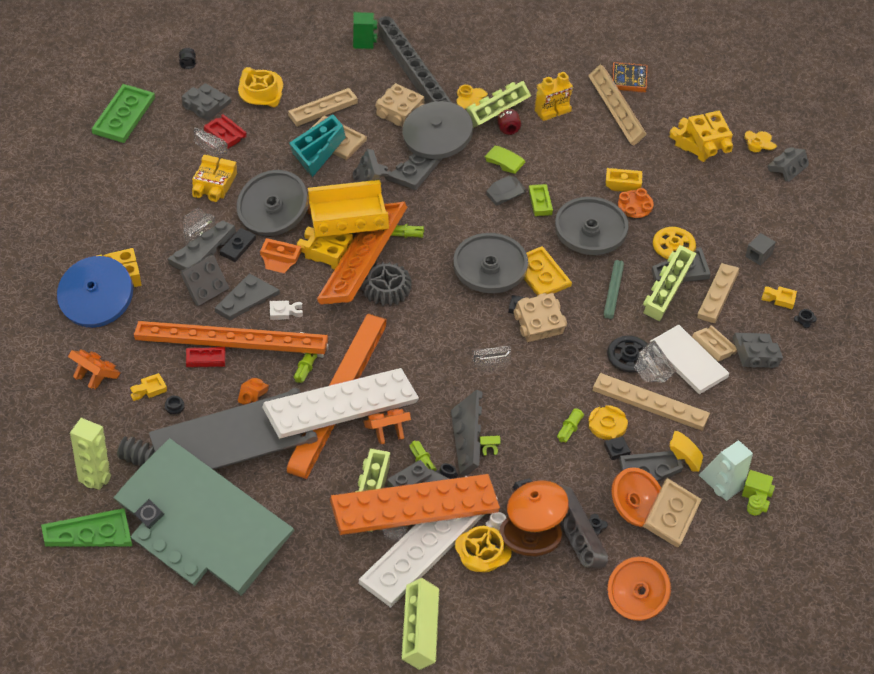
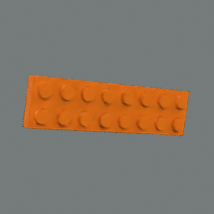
[317,202,407,304]
[330,474,500,535]

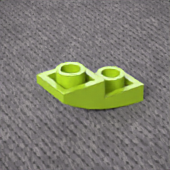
[485,145,525,174]

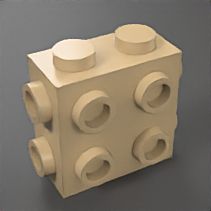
[375,83,424,127]
[514,293,567,343]

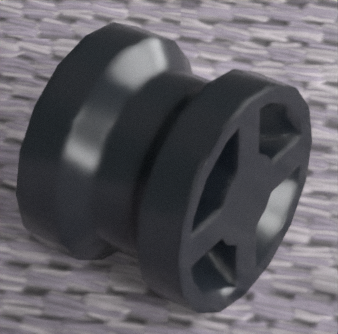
[179,48,196,69]

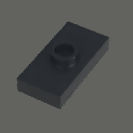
[220,228,256,262]

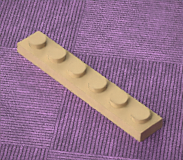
[589,64,647,145]
[593,373,710,431]

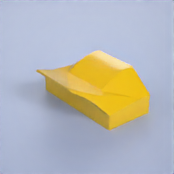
[605,168,642,192]

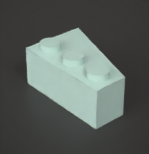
[699,440,753,501]

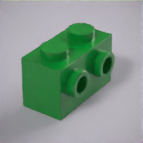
[353,12,377,49]

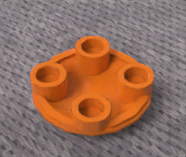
[618,188,654,218]

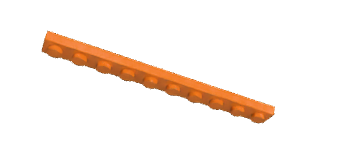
[134,321,328,354]

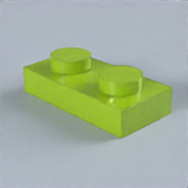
[528,184,553,216]

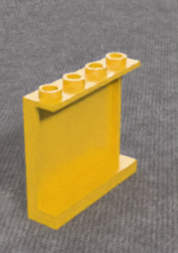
[308,180,389,237]

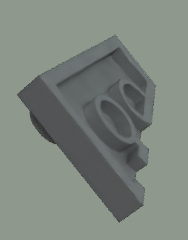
[652,247,711,282]
[215,273,280,320]
[619,451,683,482]

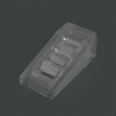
[194,128,227,159]

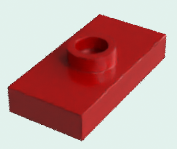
[186,347,225,367]

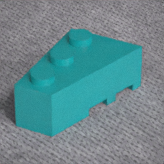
[289,114,346,177]

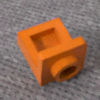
[238,378,269,405]

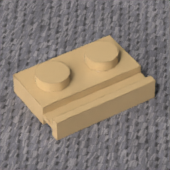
[692,326,737,361]

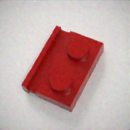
[204,114,247,149]

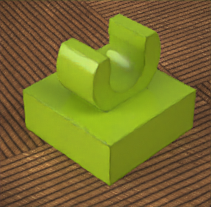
[478,436,500,456]

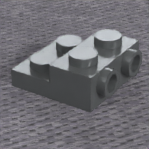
[182,83,231,121]
[732,333,783,368]

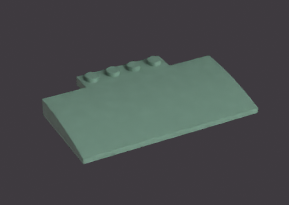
[114,438,295,596]

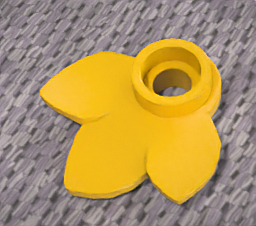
[457,85,488,110]
[744,131,777,152]

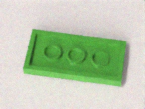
[92,84,155,143]

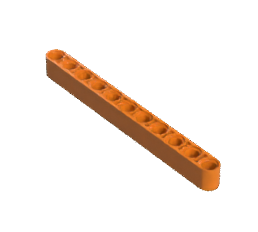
[287,314,387,479]

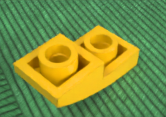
[670,431,703,472]

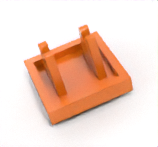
[68,349,121,389]
[363,409,411,444]

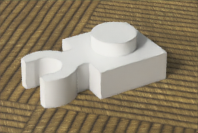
[270,301,303,320]

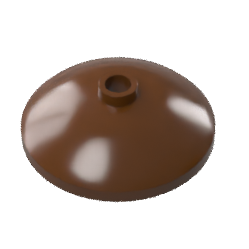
[499,517,562,557]

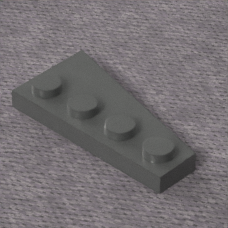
[451,389,483,476]

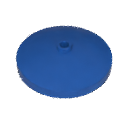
[57,256,133,328]

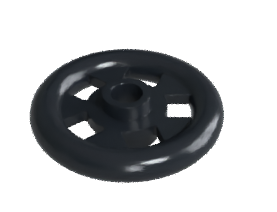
[607,335,653,373]

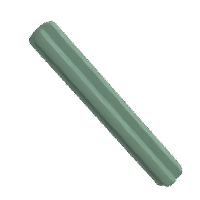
[603,260,624,319]

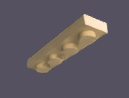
[288,88,358,126]
[697,263,739,323]

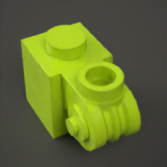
[742,470,775,516]

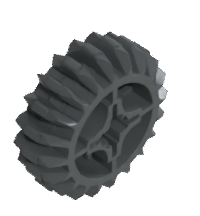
[361,261,412,307]

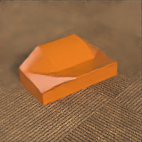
[260,238,301,273]

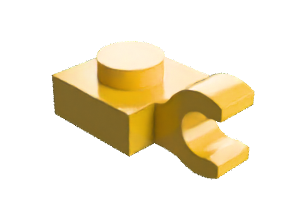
[761,286,797,309]
[130,373,167,401]

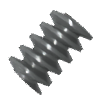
[117,436,155,467]

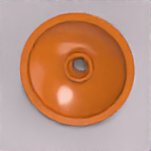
[612,468,661,527]
[507,480,569,532]
[608,557,671,621]

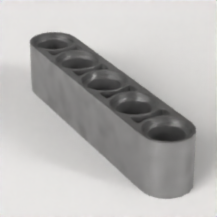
[559,485,608,569]

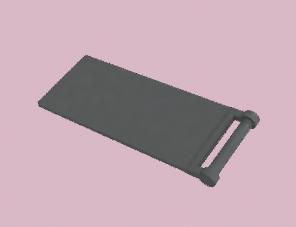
[149,388,318,470]

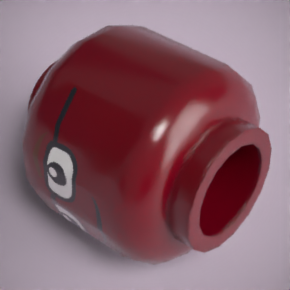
[497,109,521,135]

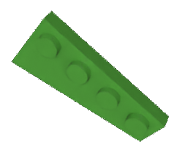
[41,508,132,546]

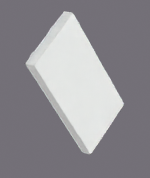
[649,325,729,394]

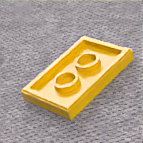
[524,246,572,296]

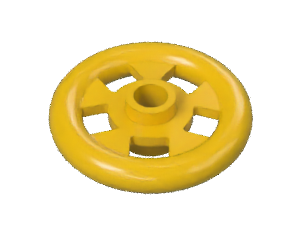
[653,227,696,259]

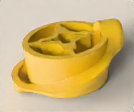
[238,67,283,108]
[455,526,511,572]

